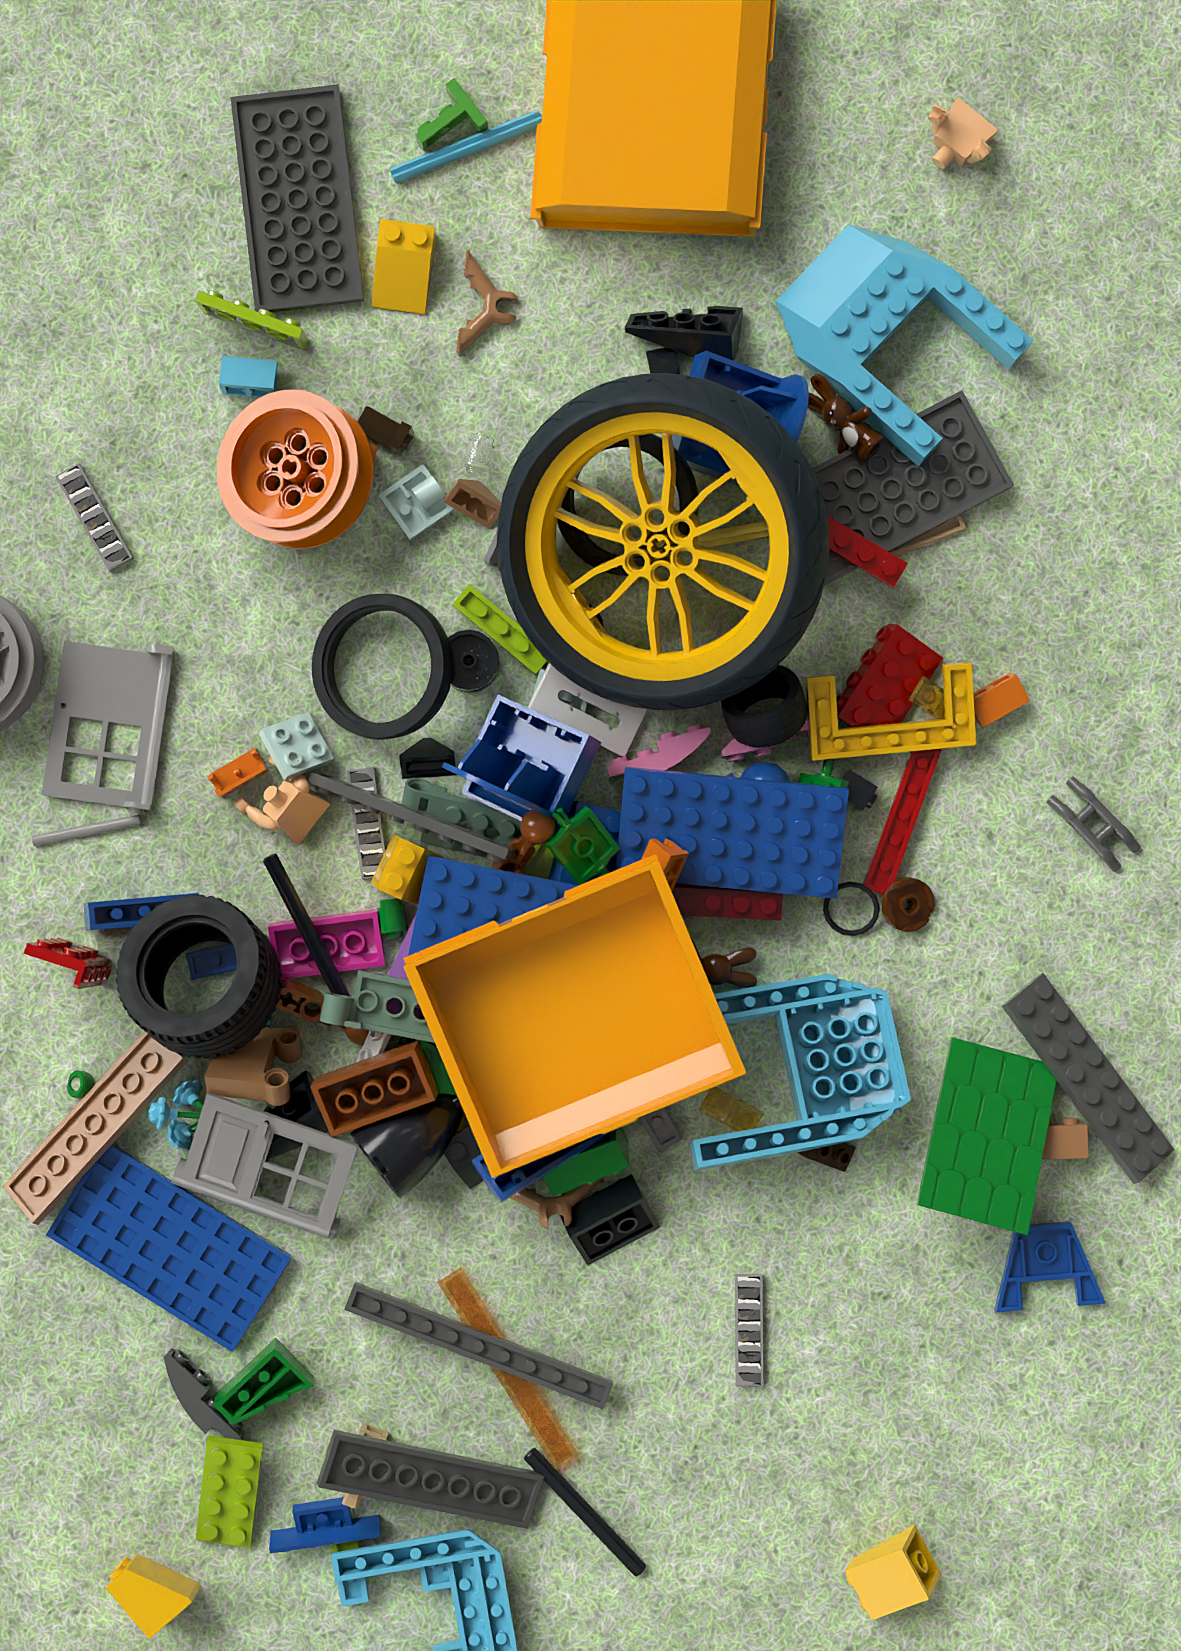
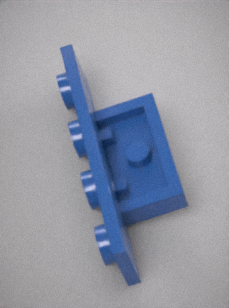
[269,1497,381,1554]

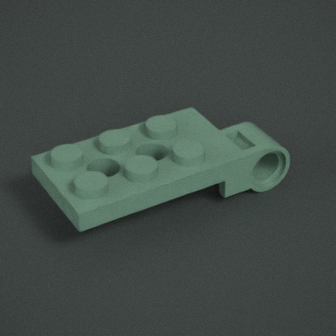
[401,778,521,858]
[319,970,435,1043]

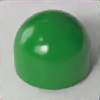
[67,1070,95,1098]

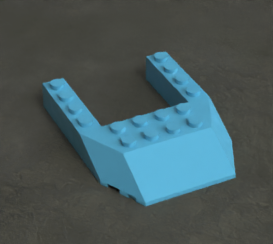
[775,225,1034,467]
[689,974,911,1171]

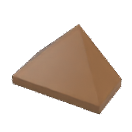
[444,479,501,529]

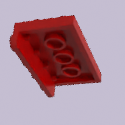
[836,623,943,728]
[23,937,112,989]

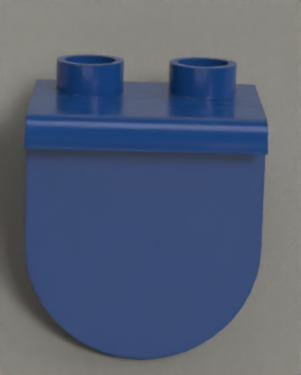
[672,351,809,486]
[442,695,602,835]

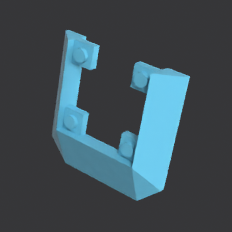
[331,1529,518,1651]

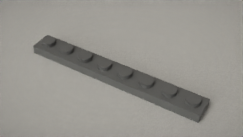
[308,772,517,863]

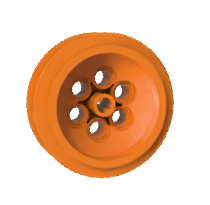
[216,389,374,549]

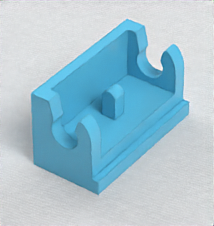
[219,356,279,397]

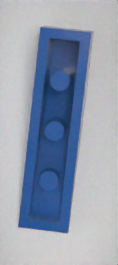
[83,893,199,931]

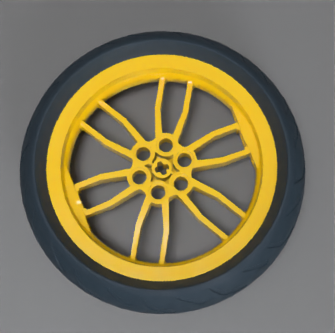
[497,373,829,710]

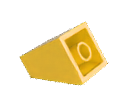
[370,834,443,905]
[845,1525,941,1620]
[105,1554,201,1639]

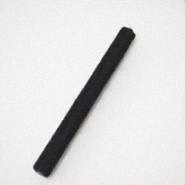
[263,853,350,997]
[524,1448,646,1577]

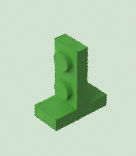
[415,78,488,151]

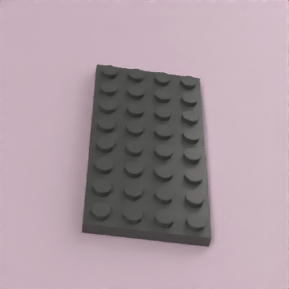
[230,84,364,312]
[812,390,1014,586]

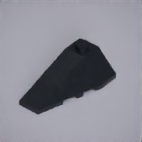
[625,306,743,361]
[263,1070,328,1161]

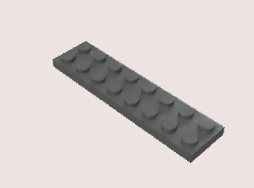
[1001,973,1175,1184]
[317,1430,544,1529]

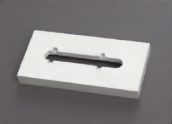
[528,663,647,757]

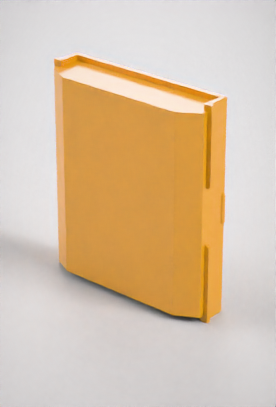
[530,0,777,237]
[403,854,747,1177]

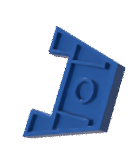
[994,1221,1106,1312]

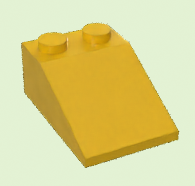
[371,219,437,315]

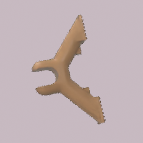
[456,250,518,356]
[510,1177,604,1229]

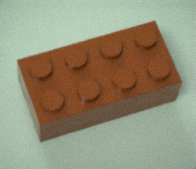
[310,1040,439,1137]

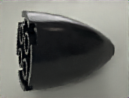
[350,1094,463,1198]

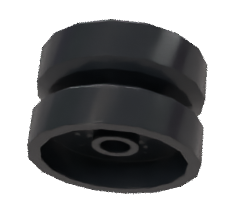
[448,629,500,693]

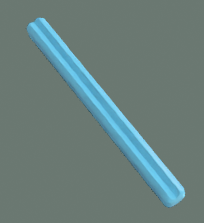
[390,110,542,183]

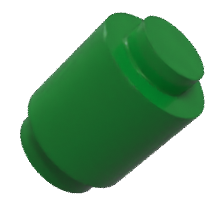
[378,898,408,938]

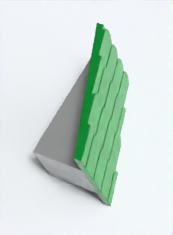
[917,1037,1056,1235]

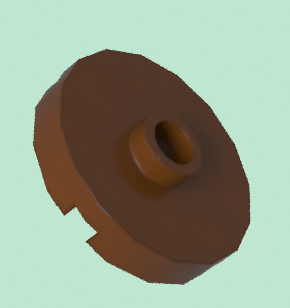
[882,877,935,932]

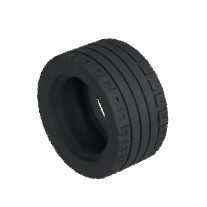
[116,895,282,1059]

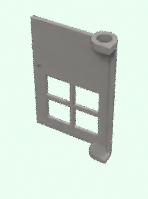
[42,641,174,815]
[171,1092,359,1239]

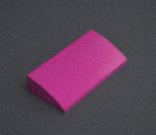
[268,909,385,980]

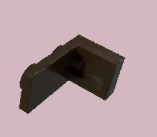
[357,406,415,456]
[797,1142,856,1172]

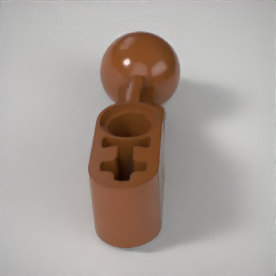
[491,810,556,874]
[277,979,369,1045]

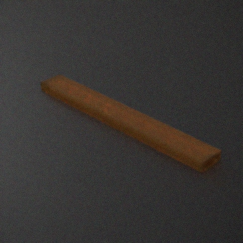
[437,1267,579,1470]

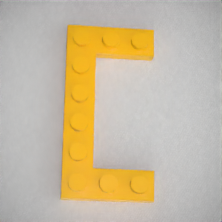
[805,662,976,761]

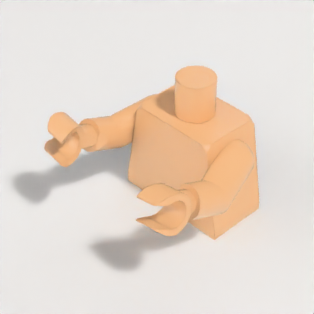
[927,97,998,169]
[234,756,330,846]

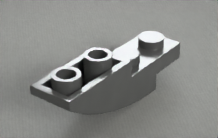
[164,1348,245,1440]

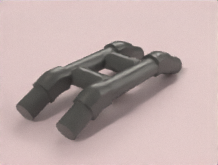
[1047,776,1141,872]

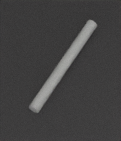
[32,814,142,846]

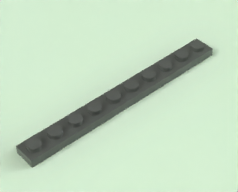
[344,1282,613,1409]

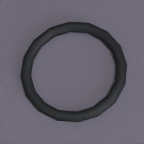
[823,881,880,936]

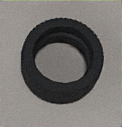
[721,665,807,748]

